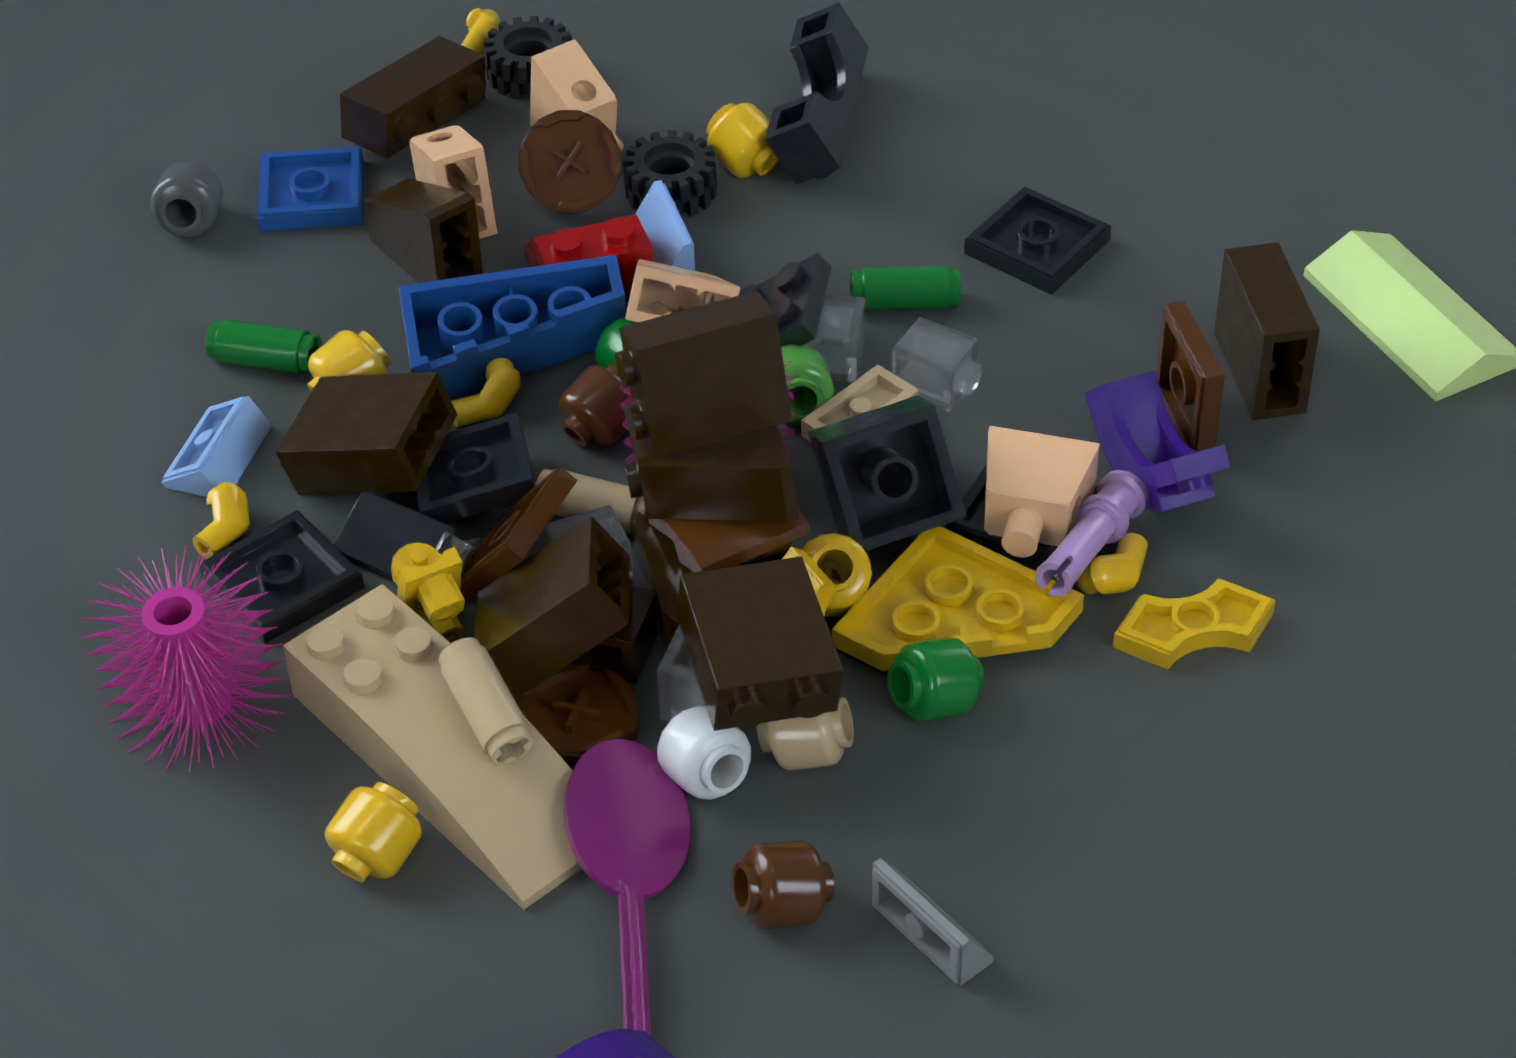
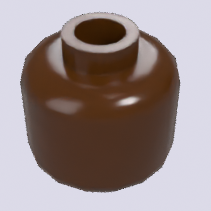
[558,364,632,448]
[731,840,834,930]

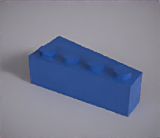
[398,255,626,400]

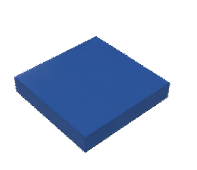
[257,147,364,232]

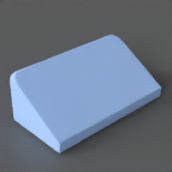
[635,180,695,271]
[161,396,271,497]

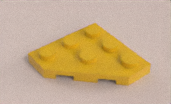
[832,526,1084,671]

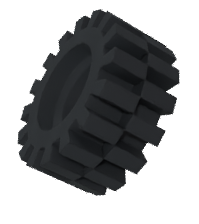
[484,16,572,100]
[623,130,717,218]

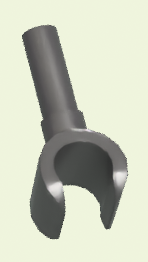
[435,532,484,575]

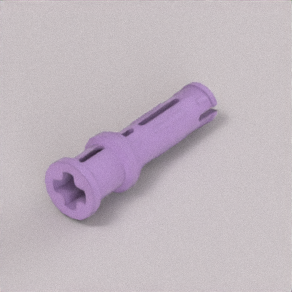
[1035,470,1149,597]

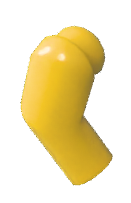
[461,8,501,55]
[1076,533,1148,595]

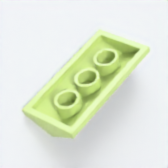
[1303,230,1516,402]

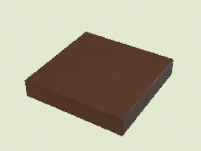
[1156,301,1225,451]
[460,467,578,605]

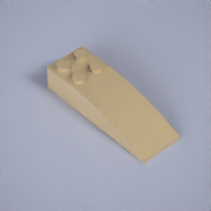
[283,584,582,910]

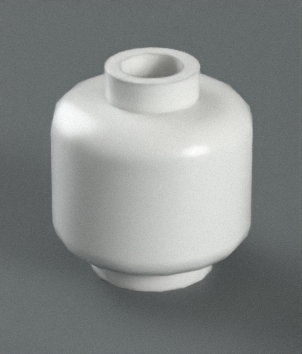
[657,706,751,800]

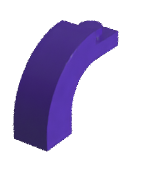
[1084,370,1231,512]

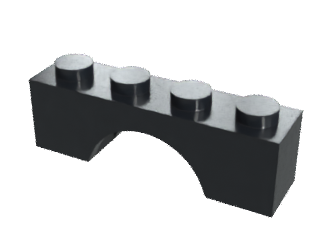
[765,2,869,185]

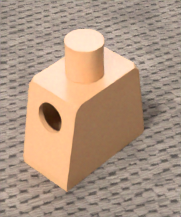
[530,39,624,154]
[409,126,498,239]
[625,259,740,322]
[984,426,1100,558]

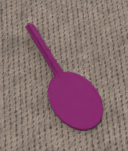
[564,739,690,1036]

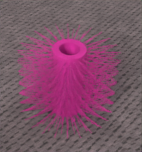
[80,545,292,772]

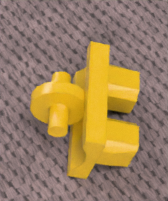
[391,543,465,643]

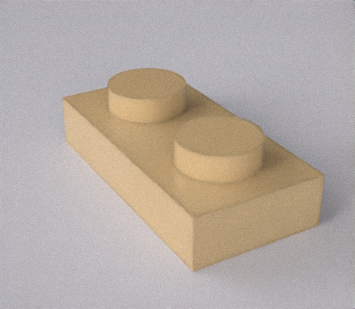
[801,364,919,442]

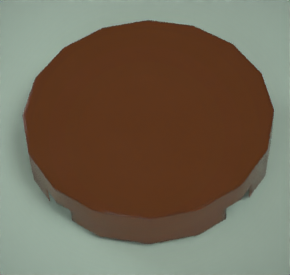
[518,110,622,214]
[517,663,640,770]

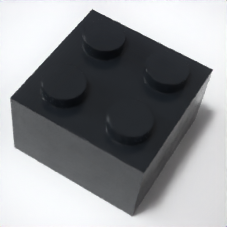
[808,395,967,551]

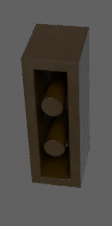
[340,36,487,159]

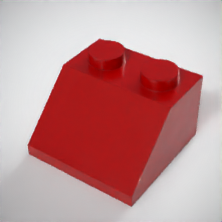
[524,215,653,303]

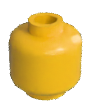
[706,103,779,178]
[307,330,391,392]
[801,533,872,617]
[324,782,422,883]

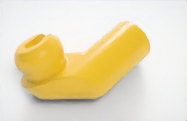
[451,357,521,428]
[192,482,250,559]

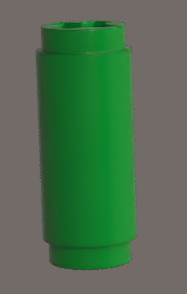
[850,266,961,311]
[205,319,322,374]

